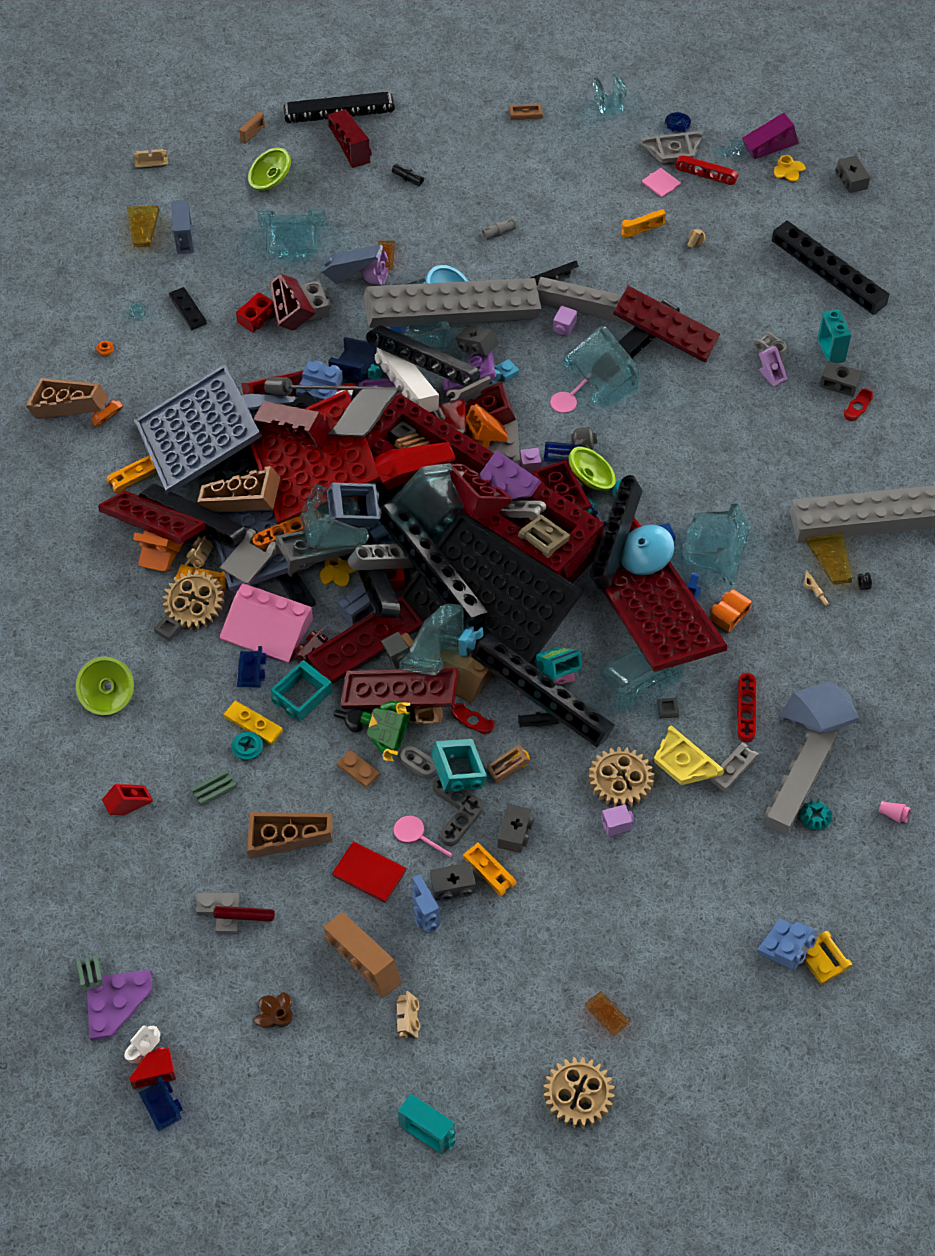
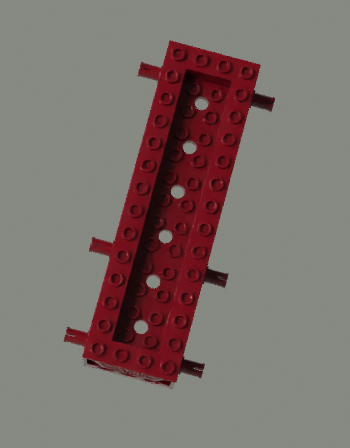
[366,394,604,584]

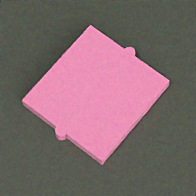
[642,168,681,197]

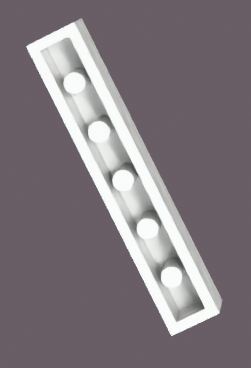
[375,348,439,412]

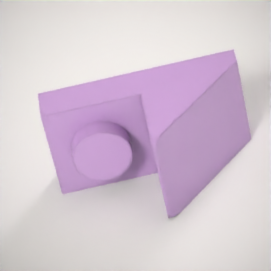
[758,346,788,386]

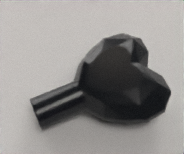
[334,708,366,732]

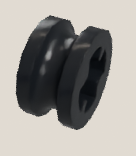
[858,572,872,590]

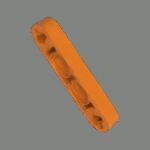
[252,511,323,551]

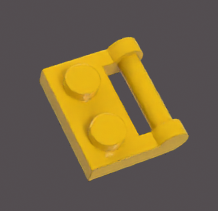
[804,931,853,985]

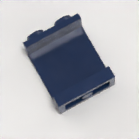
[328,337,377,382]

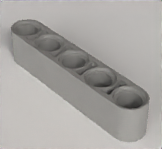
[348,544,415,570]

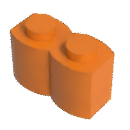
[710,589,752,633]

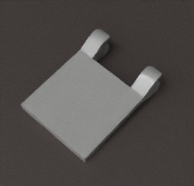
[444,376,491,404]
[220,529,278,585]

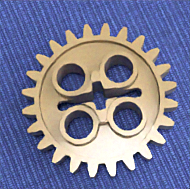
[163,570,225,630]
[588,747,654,807]
[543,1057,615,1129]

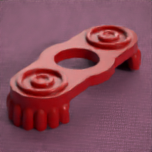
[844,388,874,421]
[452,702,495,734]

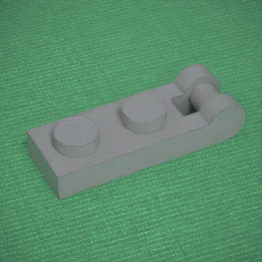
[498,501,546,521]
[709,742,759,792]

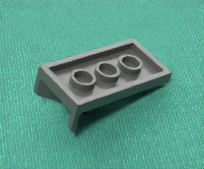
[275,525,360,576]

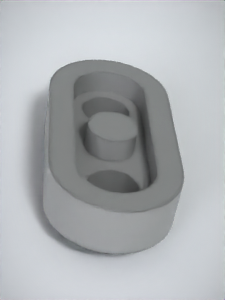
[401,746,436,778]

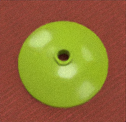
[248,147,291,191]
[569,447,616,491]
[76,656,134,715]

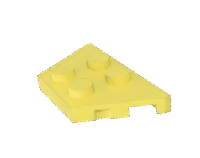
[654,726,724,785]

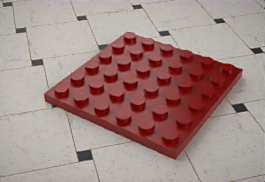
[251,390,381,524]

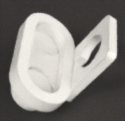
[124,1025,160,1064]

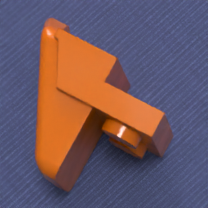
[465,404,508,449]
[133,530,183,572]

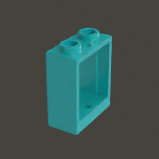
[817,309,851,363]
[271,660,332,722]
[431,739,487,792]
[398,1093,456,1155]

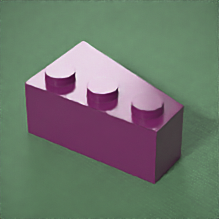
[742,112,799,159]

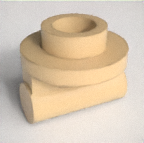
[687,229,705,248]

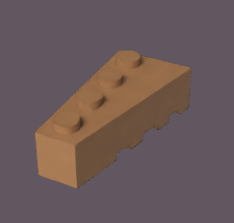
[26,378,108,418]
[197,466,281,513]
[247,812,333,859]
[323,912,402,999]

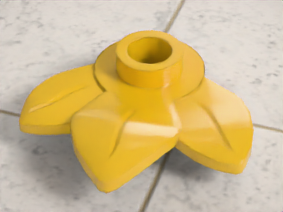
[774,155,806,182]
[320,557,356,587]

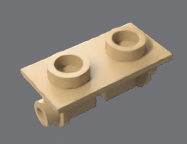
[134,149,168,168]
[185,535,213,568]
[396,991,420,1039]

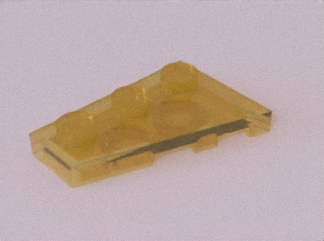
[127,205,160,247]
[805,532,852,585]

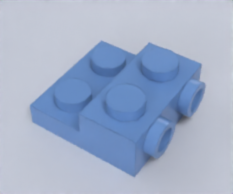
[296,360,343,402]
[411,874,440,933]
[757,919,817,970]

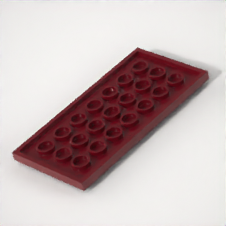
[602,561,727,672]

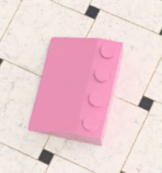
[219,583,313,664]

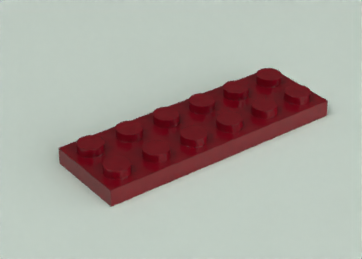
[613,285,720,362]
[98,490,206,544]
[306,596,424,684]
[340,668,459,709]

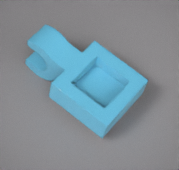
[490,359,519,384]
[458,626,483,657]

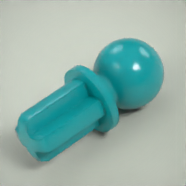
[368,364,383,380]

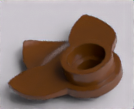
[254,992,293,1028]

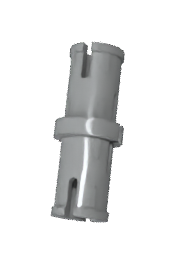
[482,218,516,239]

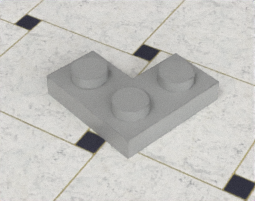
[196,893,240,934]

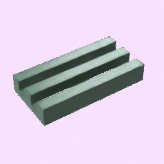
[191,770,237,806]
[76,955,104,991]

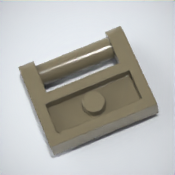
[518,515,570,558]

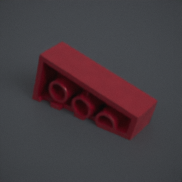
[328,109,372,168]
[253,401,331,449]

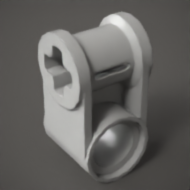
[753,332,787,362]

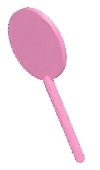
[550,373,593,413]
[394,816,452,857]

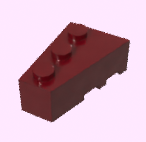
[269,273,316,331]

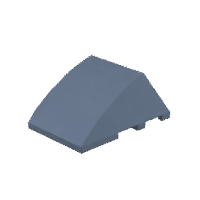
[779,681,859,733]

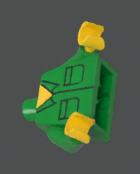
[360,700,411,762]

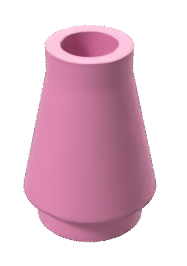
[879,801,911,824]

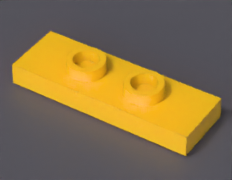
[223,700,283,745]

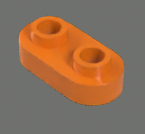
[91,400,124,427]

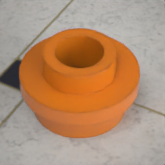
[96,341,114,357]

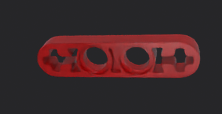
[675,155,738,185]
[737,673,756,742]

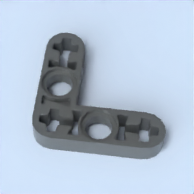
[433,777,483,846]

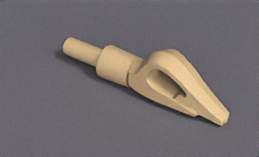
[804,570,829,607]

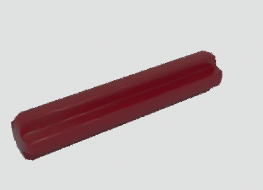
[213,906,275,922]

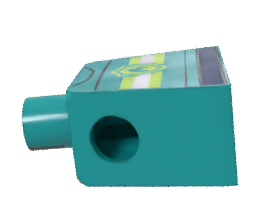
[535,647,582,680]

